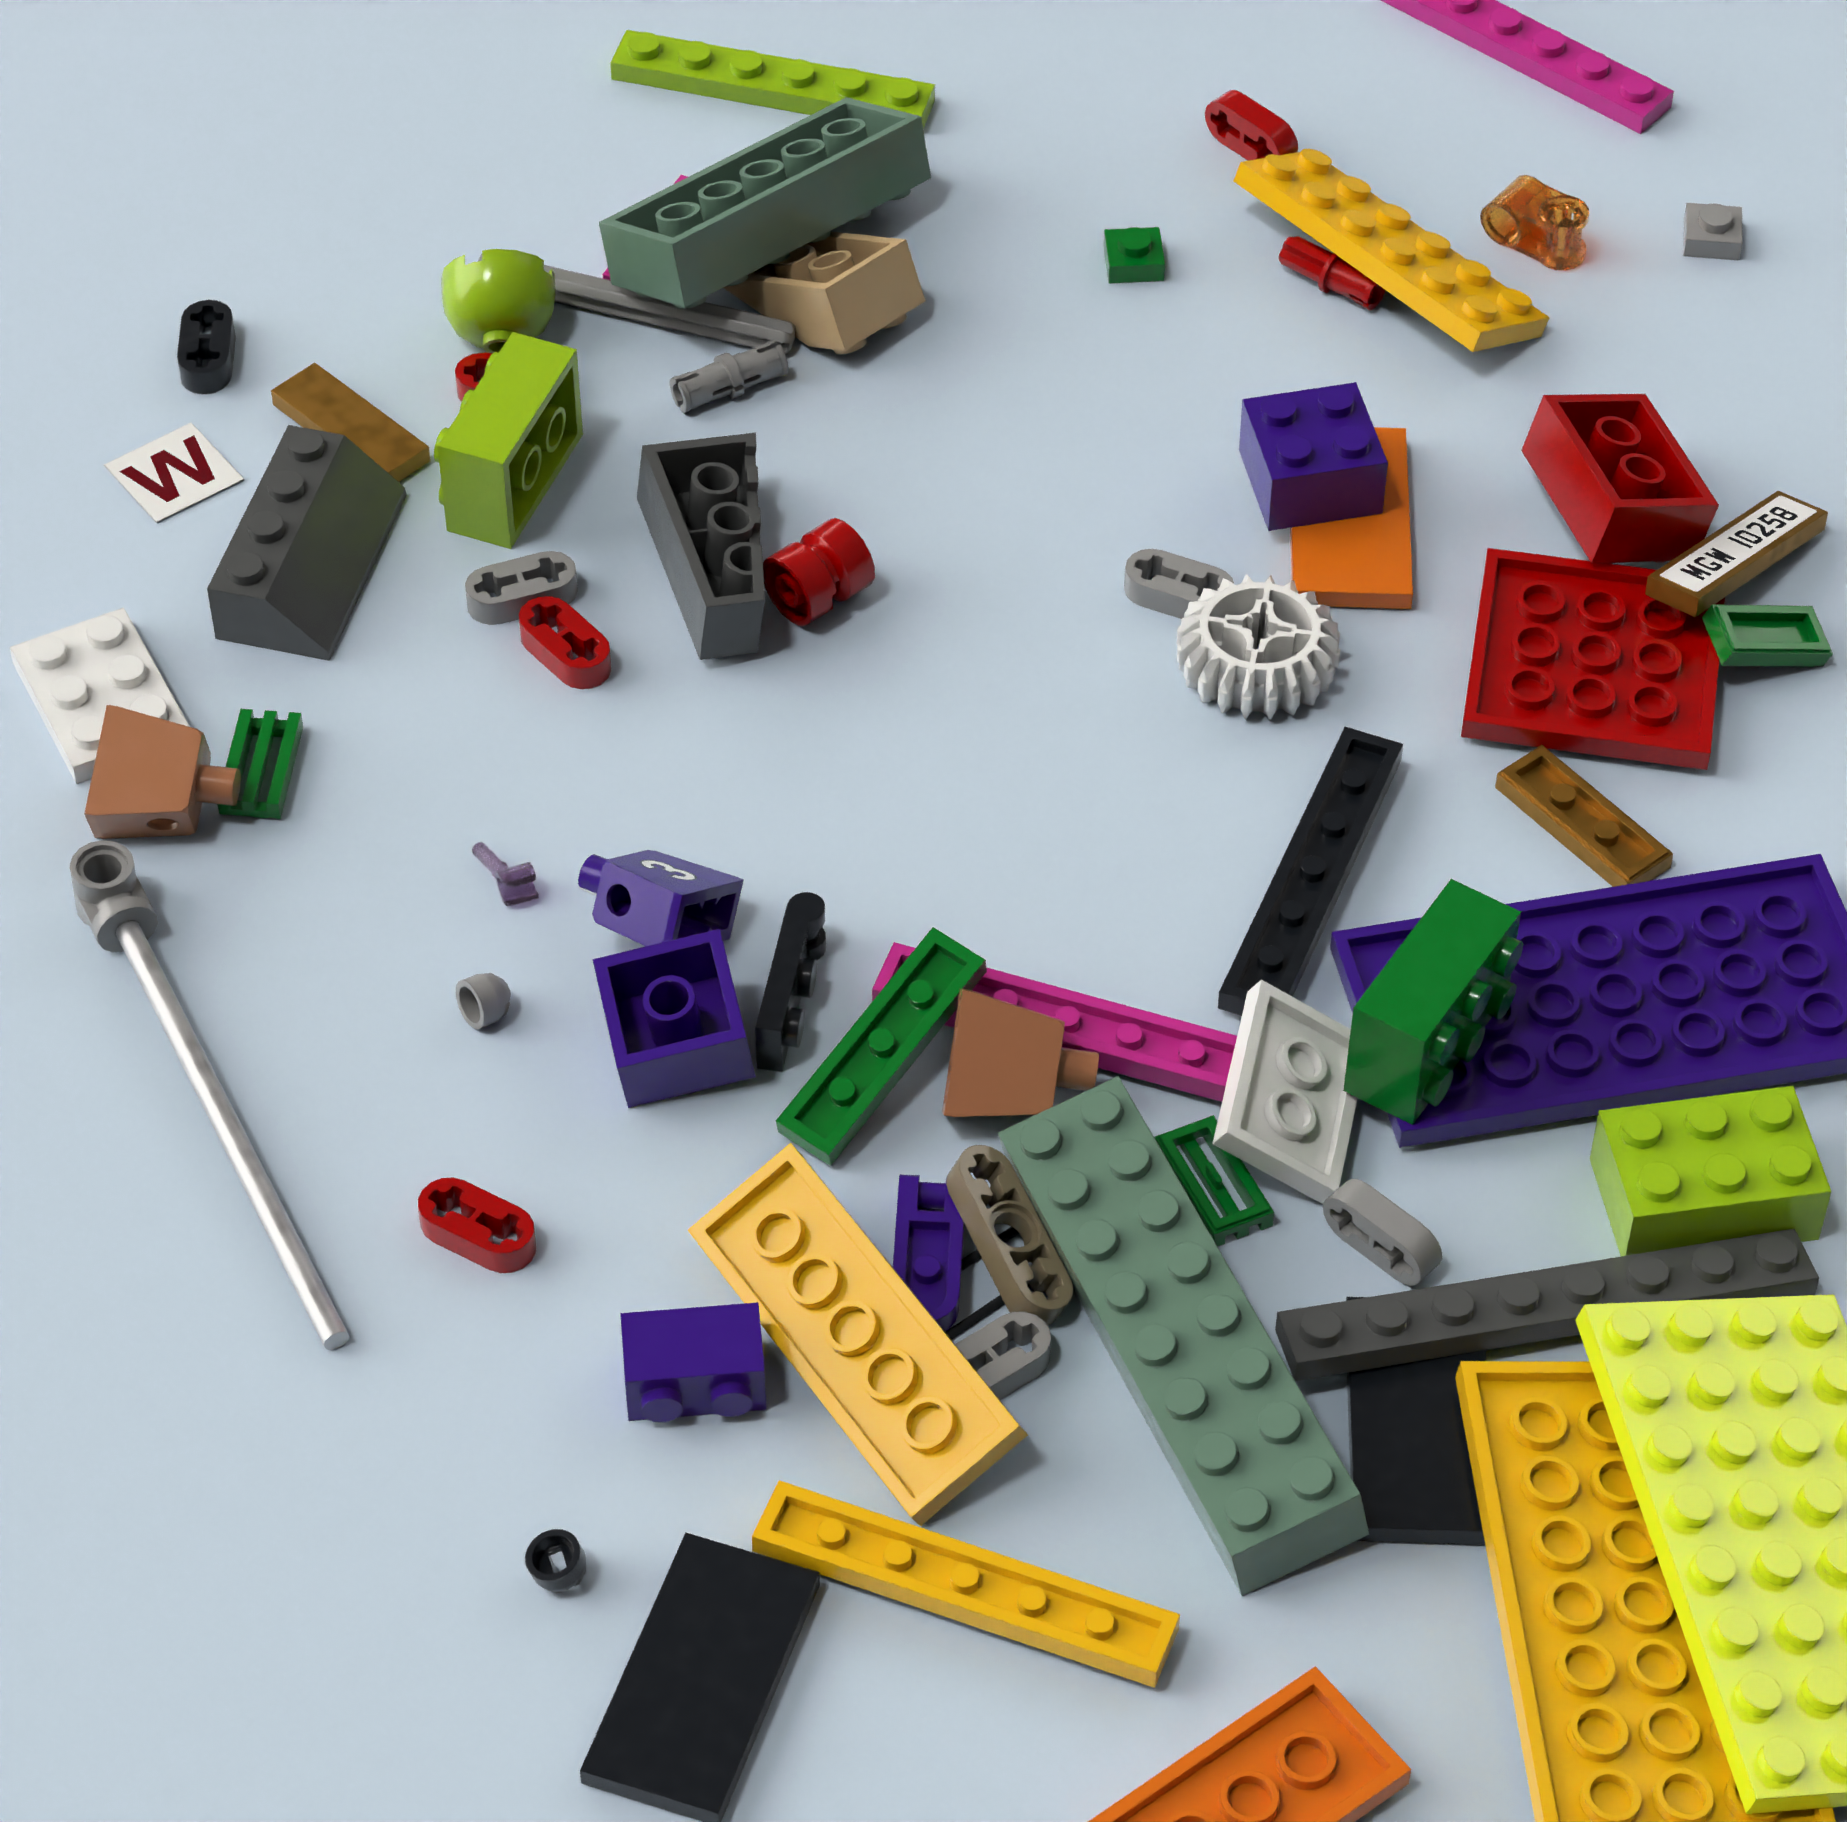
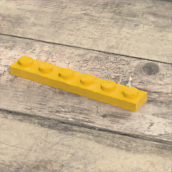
[752,1480,1180,1688]

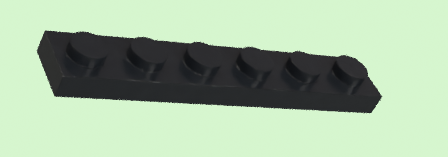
[1218,727,1403,1016]

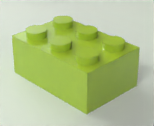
[434,332,583,549]
[1590,1086,1832,1256]

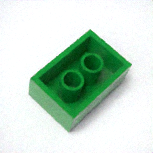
[1343,879,1523,1125]

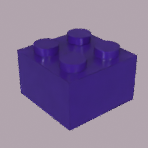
[1239,382,1388,531]
[592,929,756,1108]

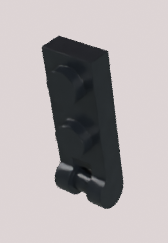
[755,892,826,1072]

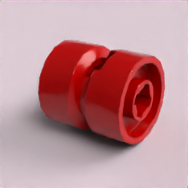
[763,518,875,626]

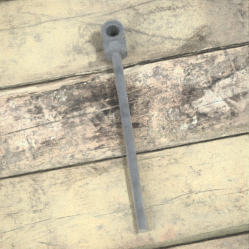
[70,840,349,1350]

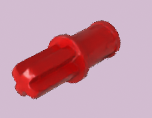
[1278,236,1386,310]

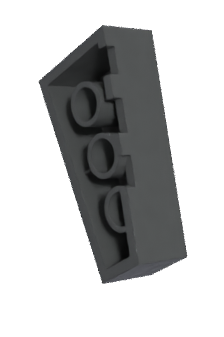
[637,433,765,660]

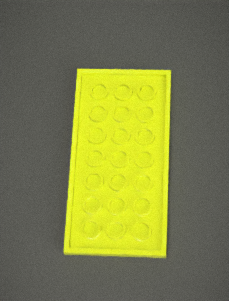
[1575,1294,1847,1814]

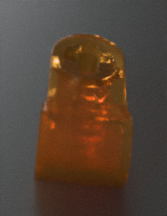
[1480,175,1589,270]

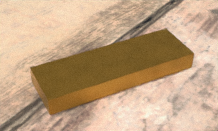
[271,362,430,482]
[1495,745,1673,887]

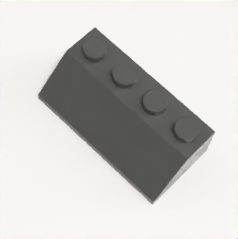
[207,425,406,661]

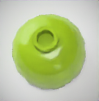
[441,249,556,353]

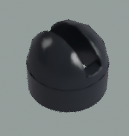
[525,1529,586,1593]

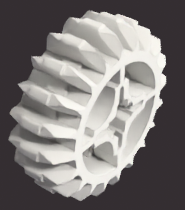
[1177,574,1341,720]

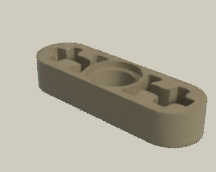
[946,1145,1073,1326]

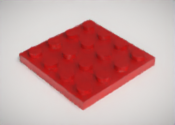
[1461,548,1725,770]

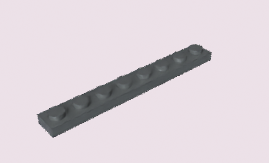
[1275,1229,1819,1381]

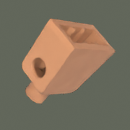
[84,705,241,839]
[942,989,1099,1117]

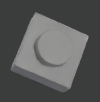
[1683,203,1742,260]

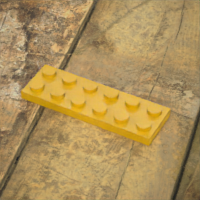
[1234,149,1550,352]
[688,1143,1028,1527]

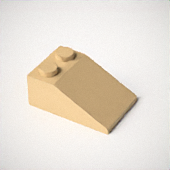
[723,231,925,354]

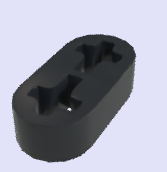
[177,300,236,394]

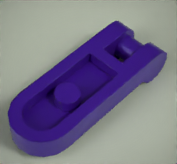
[893,1174,964,1332]

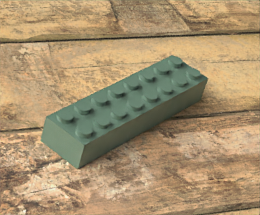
[998,1076,1369,1596]

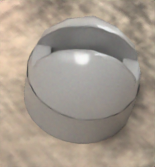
[456,973,511,1029]

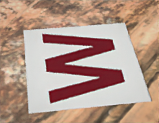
[104,423,244,523]

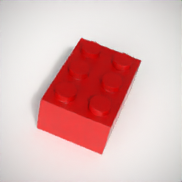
[1521,394,1719,564]

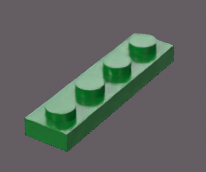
[776,927,987,1166]

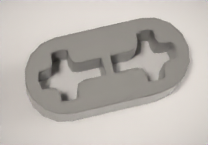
[1124,549,1234,619]
[465,551,578,625]
[1323,1179,1443,1286]
[955,1312,1051,1400]

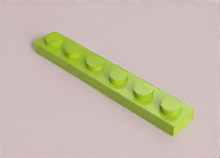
[610,30,935,129]

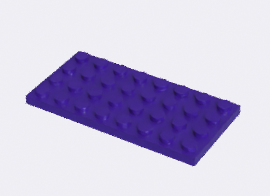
[1330,854,1847,1148]

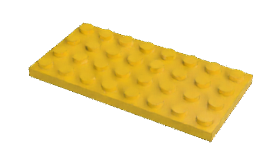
[1455,1361,1836,1822]

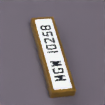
[1645,491,1828,617]

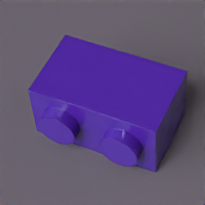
[620,1302,767,1422]

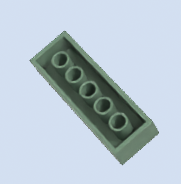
[599,97,931,309]

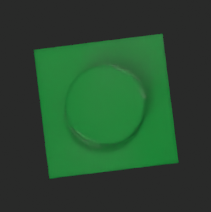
[1103,227,1165,284]

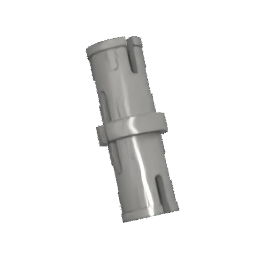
[670,340,788,413]

